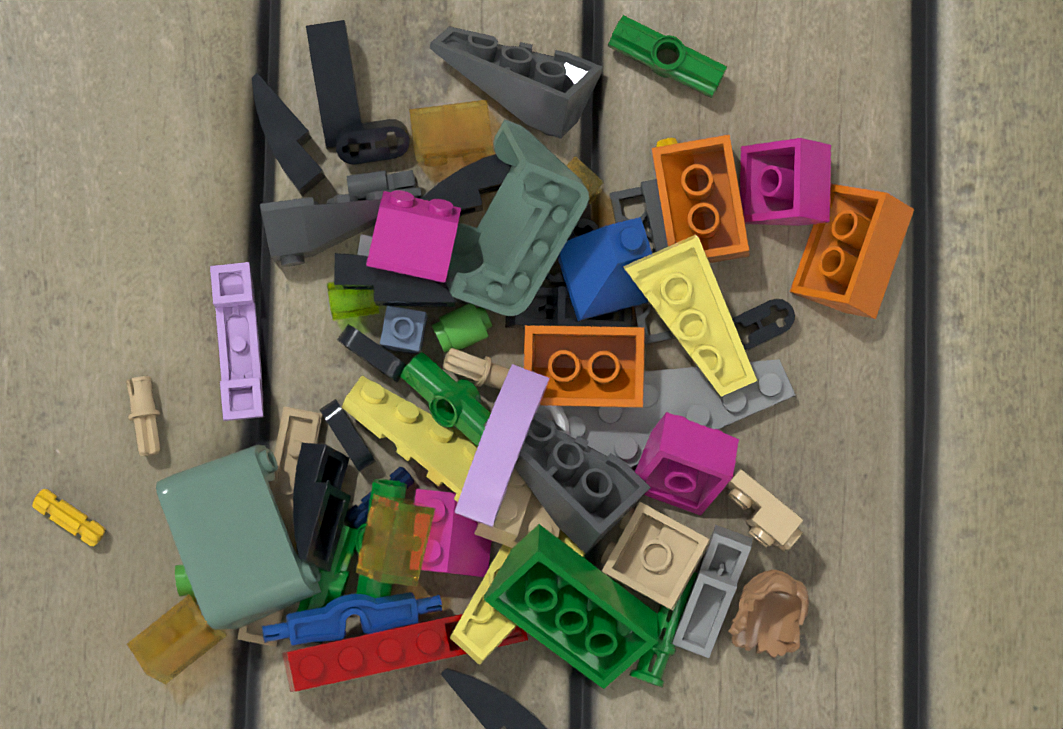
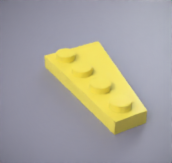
[623,235,757,397]
[342,376,478,502]
[450,529,585,665]

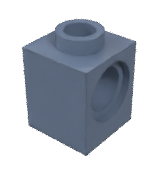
[380,305,428,355]

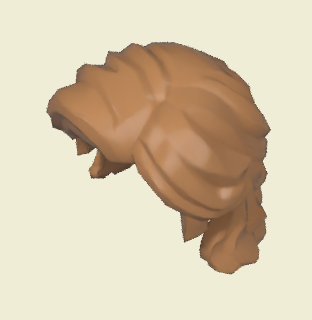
[729,569,809,658]

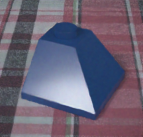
[557,217,652,321]

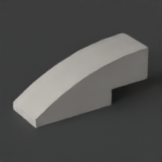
[672,524,752,658]

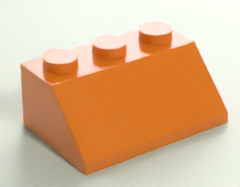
[652,134,750,263]
[790,184,914,319]
[524,325,645,408]

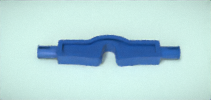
[262,592,442,645]

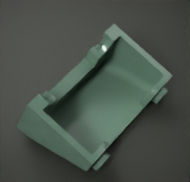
[446,119,589,316]
[156,445,321,630]

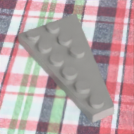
[561,359,795,468]

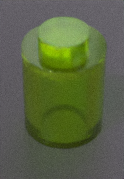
[327,282,380,321]

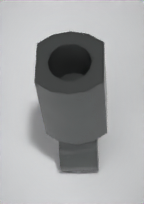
[347,170,416,201]

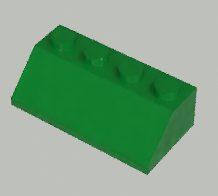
[484,524,658,689]

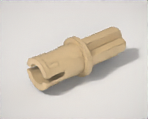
[443,348,510,390]
[126,376,160,456]

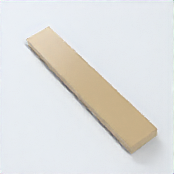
[237,407,323,647]

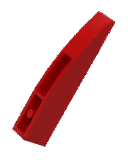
[282,614,528,692]

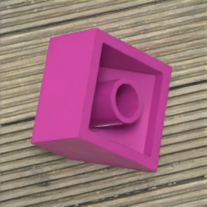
[740,138,831,226]
[366,190,461,283]
[635,412,739,516]
[407,489,492,577]

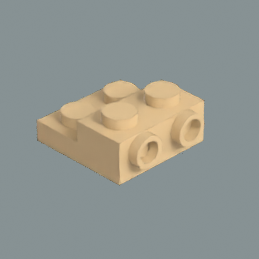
[474,468,560,548]
[726,469,803,552]
[601,502,711,611]

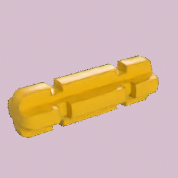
[32,488,106,547]

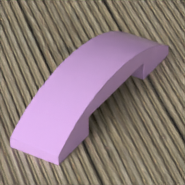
[210,262,263,421]
[455,364,550,528]

